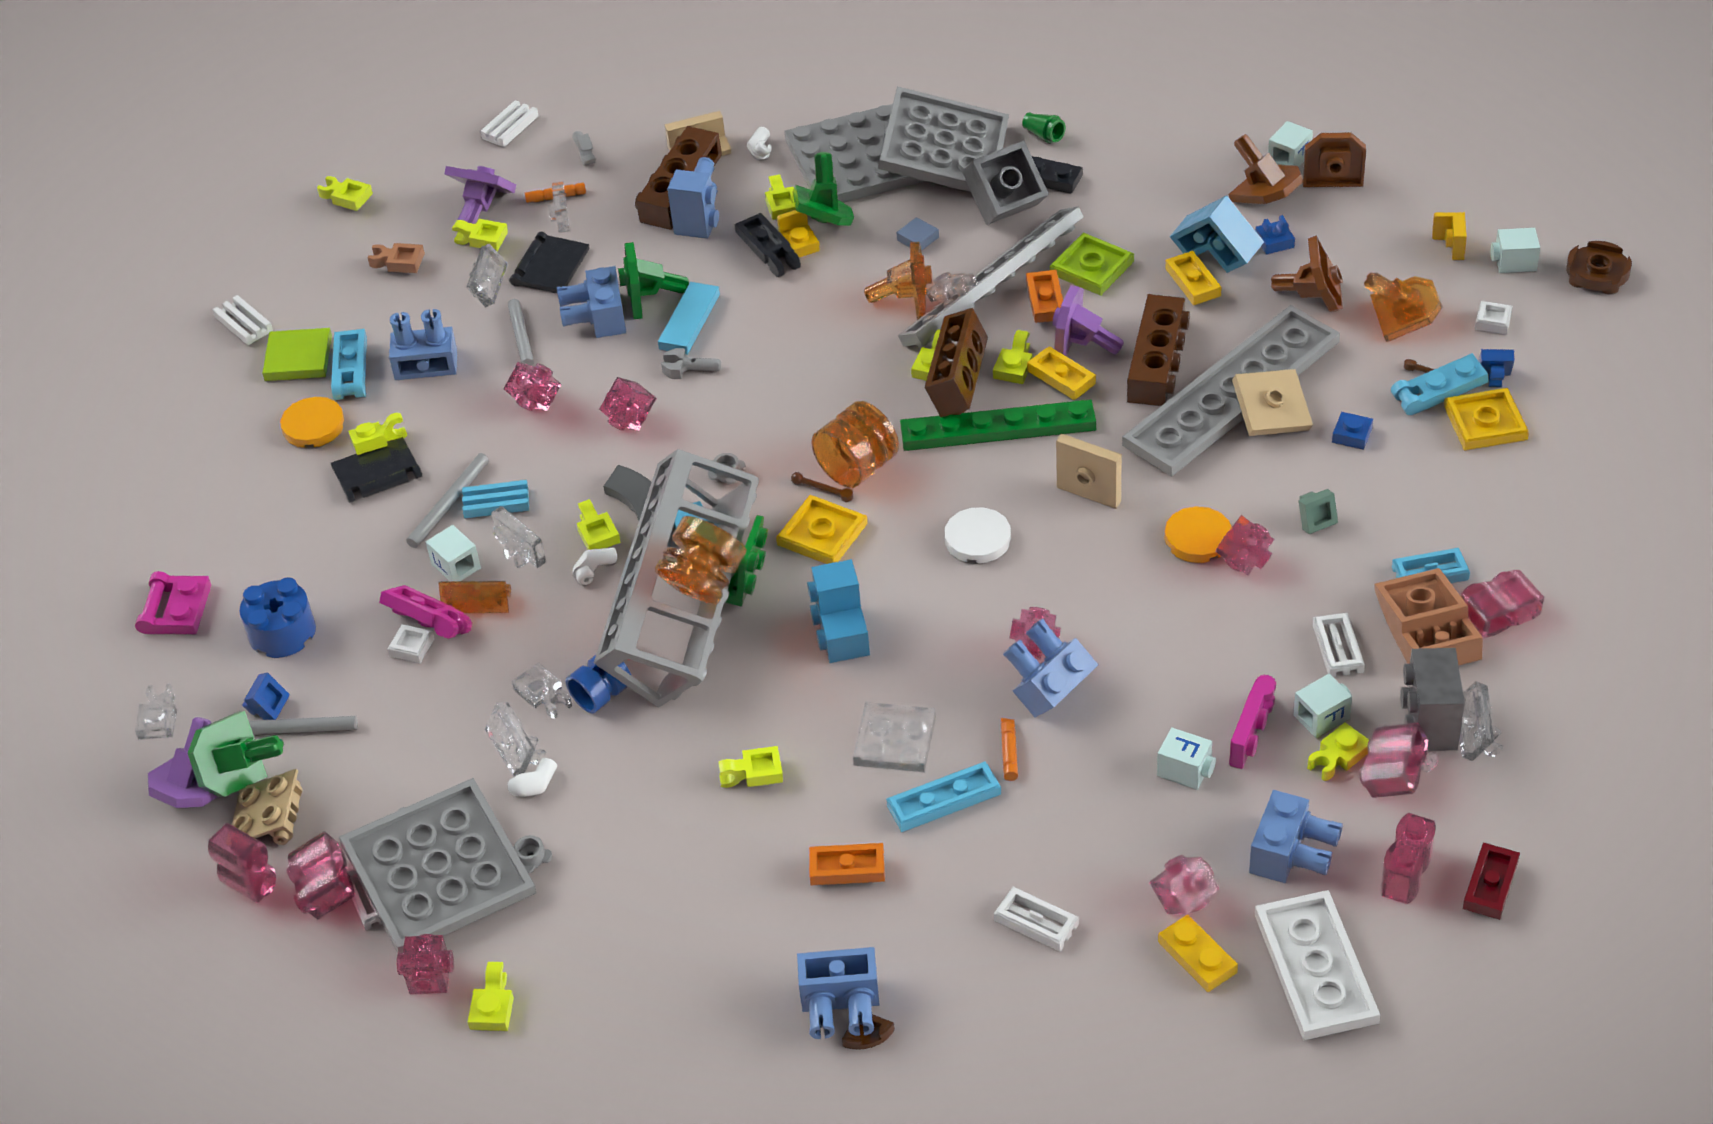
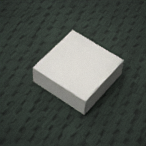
[1475,301,1513,335]
[388,624,435,664]

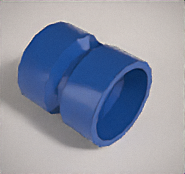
[565,655,631,713]

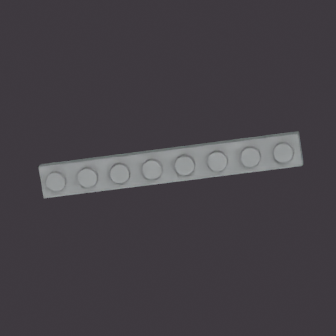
[898,206,1084,347]

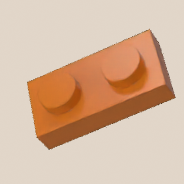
[1026,270,1063,323]
[809,843,885,886]

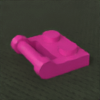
[135,571,211,635]

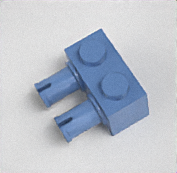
[667,157,719,239]
[557,266,626,338]
[389,309,457,380]
[1003,618,1098,718]
[1249,790,1343,883]
[797,947,880,1039]

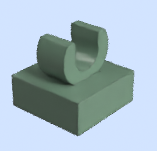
[1298,489,1338,534]

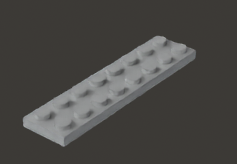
[1122,305,1340,477]

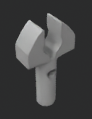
[572,131,596,166]
[661,348,721,379]

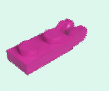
[379,585,472,639]
[1229,674,1277,769]

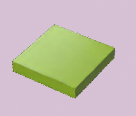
[1050,232,1134,296]
[262,327,332,381]

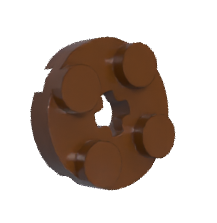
[1566,241,1632,294]

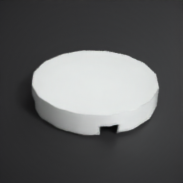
[945,507,1011,563]

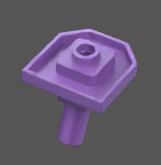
[444,166,516,224]
[1053,285,1124,356]
[148,717,218,808]

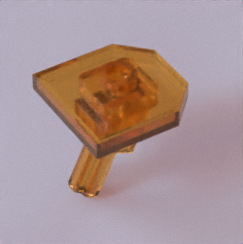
[864,242,933,320]
[1364,272,1443,342]

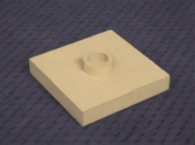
[1232,369,1313,436]
[1056,434,1122,509]

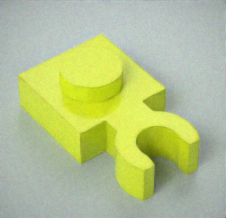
[317,176,373,211]
[1307,722,1372,781]

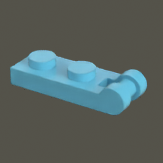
[331,329,367,400]
[1391,353,1489,415]

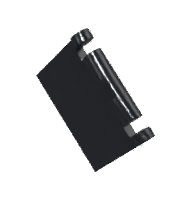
[509,232,590,294]
[331,437,423,503]

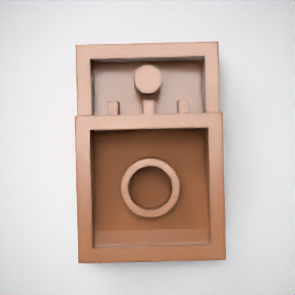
[1374,568,1483,665]

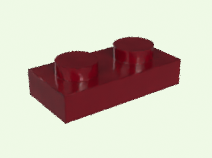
[1462,842,1520,920]

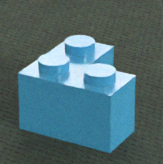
[1170,195,1264,273]
[807,559,870,663]

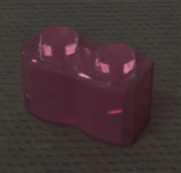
[1461,570,1544,638]
[1359,722,1428,798]
[1381,813,1436,904]
[208,823,276,903]
[286,831,355,920]

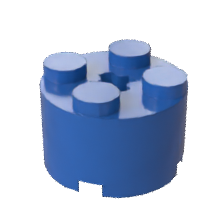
[239,577,316,658]

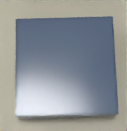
[896,217,939,252]

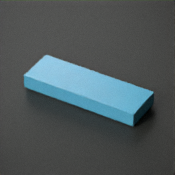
[658,282,720,355]
[886,761,1001,833]

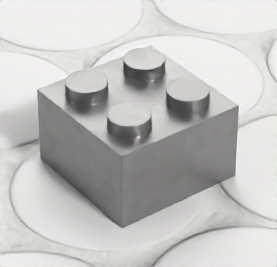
[962,141,1049,225]
[1400,648,1465,751]

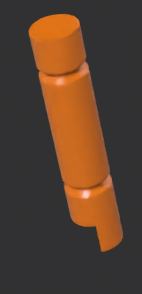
[524,182,586,203]
[1001,718,1018,781]

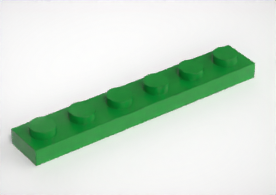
[900,399,1096,451]

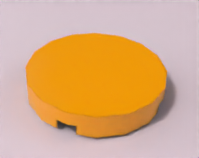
[280,396,345,448]
[1164,506,1232,563]

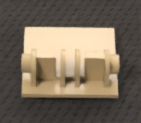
[227,769,303,847]

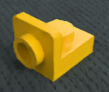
[777,210,820,257]
[1432,212,1467,260]

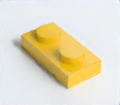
[1165,251,1222,306]
[1027,346,1096,400]
[1158,914,1238,992]

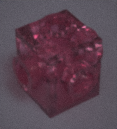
[503,362,562,411]
[599,377,657,431]
[1215,515,1275,575]
[1009,607,1061,659]
[1149,855,1219,914]
[397,934,454,994]

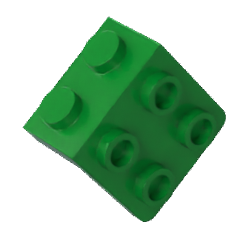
[703,515,768,607]

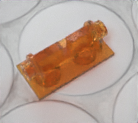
[439,581,511,613]

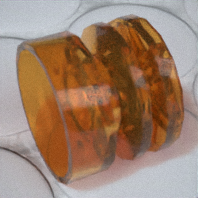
[811,401,899,488]
[655,516,746,605]

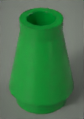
[1022,112,1066,143]

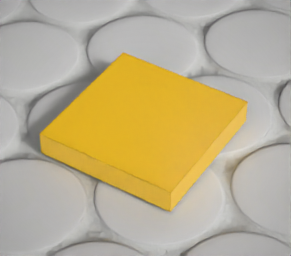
[1444,388,1529,451]
[776,495,868,564]

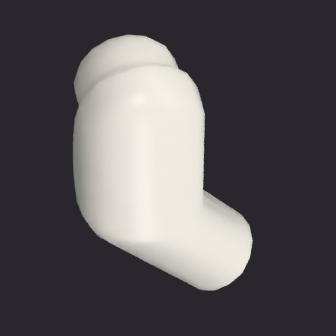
[747,127,772,160]
[573,547,617,585]
[508,758,557,797]

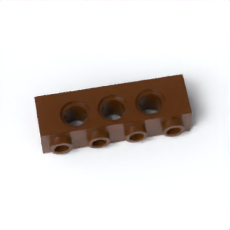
[635,126,722,230]
[1127,294,1190,406]
[924,308,988,418]

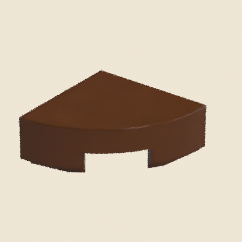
[842,1014,895,1050]

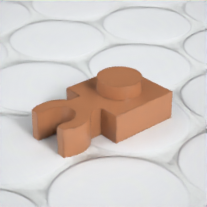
[367,243,425,273]

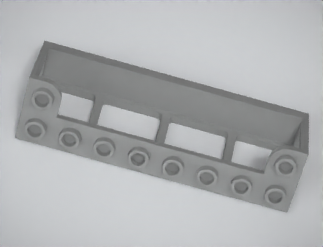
[594,449,759,707]

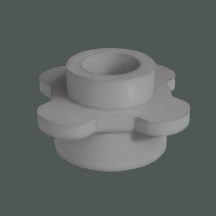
[708,453,746,484]
[513,835,552,874]

